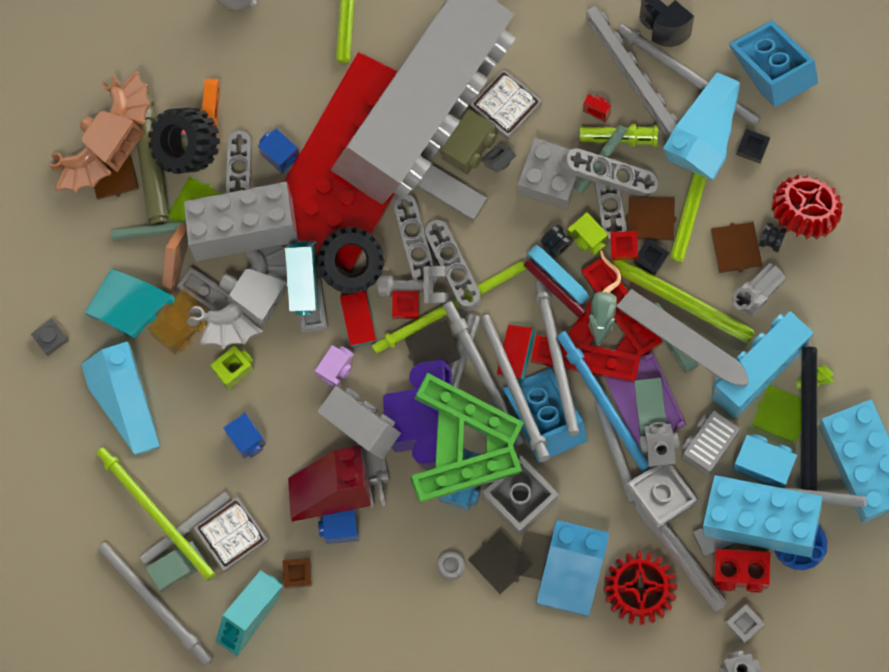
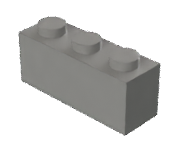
[317,386,401,460]

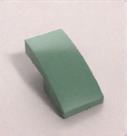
[634,378,666,437]
[145,541,208,592]

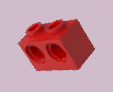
[713,549,771,593]

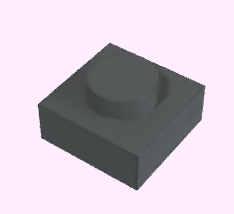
[481,143,516,173]
[31,318,69,356]

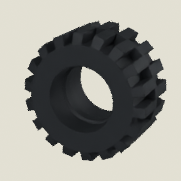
[148,107,220,174]
[317,227,385,293]

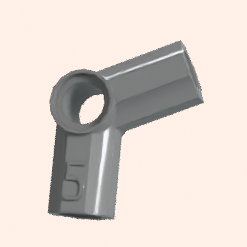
[732,263,786,317]

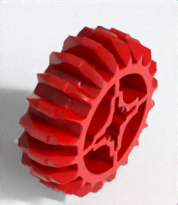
[771,174,843,240]
[603,551,678,626]

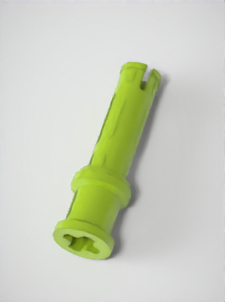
[580,124,658,148]

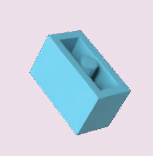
[733,434,797,487]

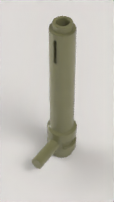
[136,90,169,225]

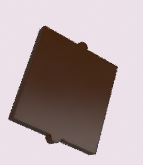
[94,155,139,200]
[626,197,677,241]
[711,222,762,273]

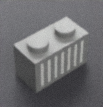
[681,411,740,477]

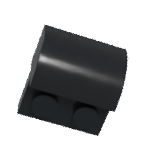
[639,0,694,47]

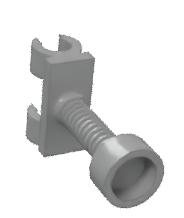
[378,266,448,303]

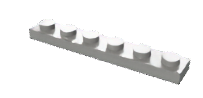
[586,6,679,140]

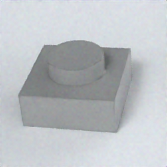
[725,604,765,644]

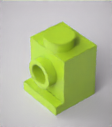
[567,212,608,256]
[210,346,254,391]

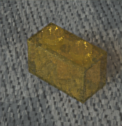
[148,290,208,355]

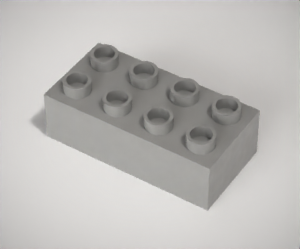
[331,0,516,204]

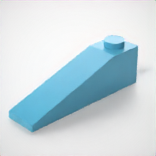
[663,72,740,181]
[81,341,160,455]

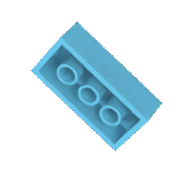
[712,311,814,420]
[818,399,889,524]
[703,475,823,558]

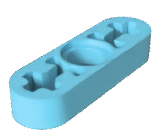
[526,245,589,305]

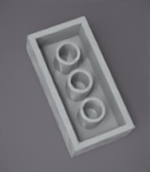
[184,181,298,262]

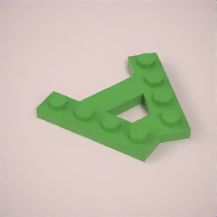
[410,373,524,504]

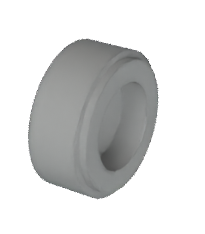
[438,552,465,580]

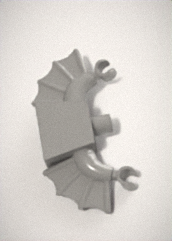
[186,245,288,349]

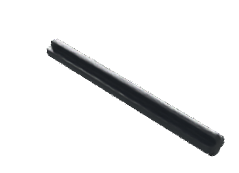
[801,346,818,491]

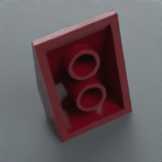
[288,445,371,522]

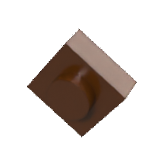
[282,558,312,589]

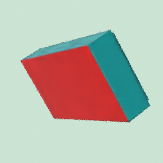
[340,291,376,348]
[496,325,535,381]

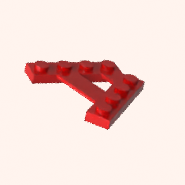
[531,258,663,383]

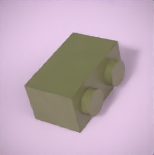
[440,109,497,175]

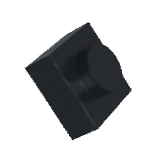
[736,129,770,164]
[633,239,670,276]

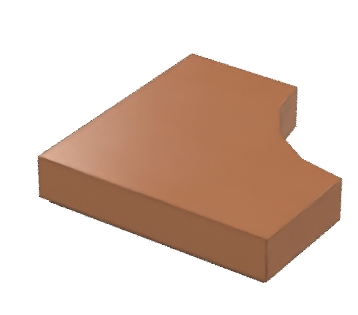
[161,224,188,295]

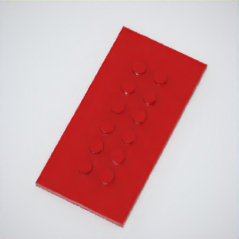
[284,52,398,273]

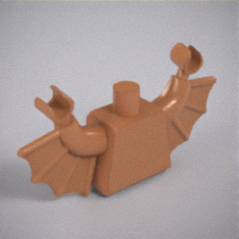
[49,71,151,193]

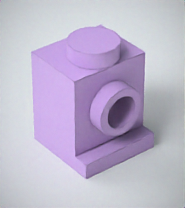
[315,345,354,389]

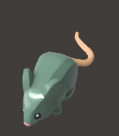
[588,250,621,345]

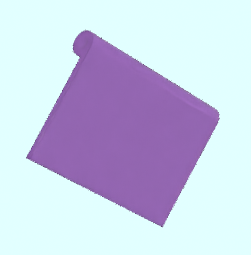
[604,353,686,446]

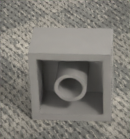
[517,138,584,211]
[482,456,559,537]

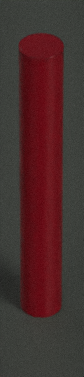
[523,258,587,319]

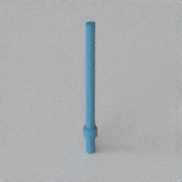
[557,331,650,472]

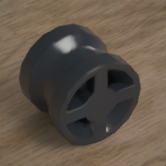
[758,221,787,253]
[541,224,574,258]

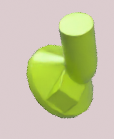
[797,364,834,389]

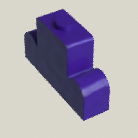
[383,359,452,471]

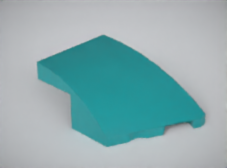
[84,269,176,339]

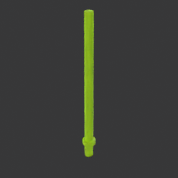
[371,261,526,354]
[96,447,215,581]

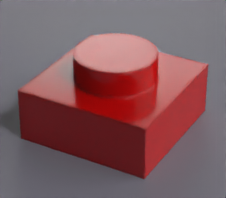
[583,94,611,123]
[610,231,639,261]
[392,291,419,319]

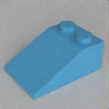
[729,20,818,107]
[502,368,587,462]
[536,520,610,617]

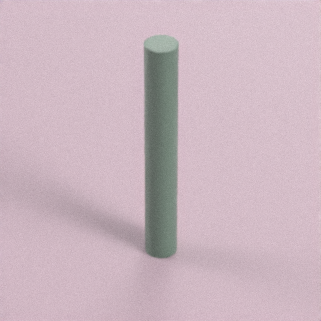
[574,125,628,194]
[111,221,186,240]

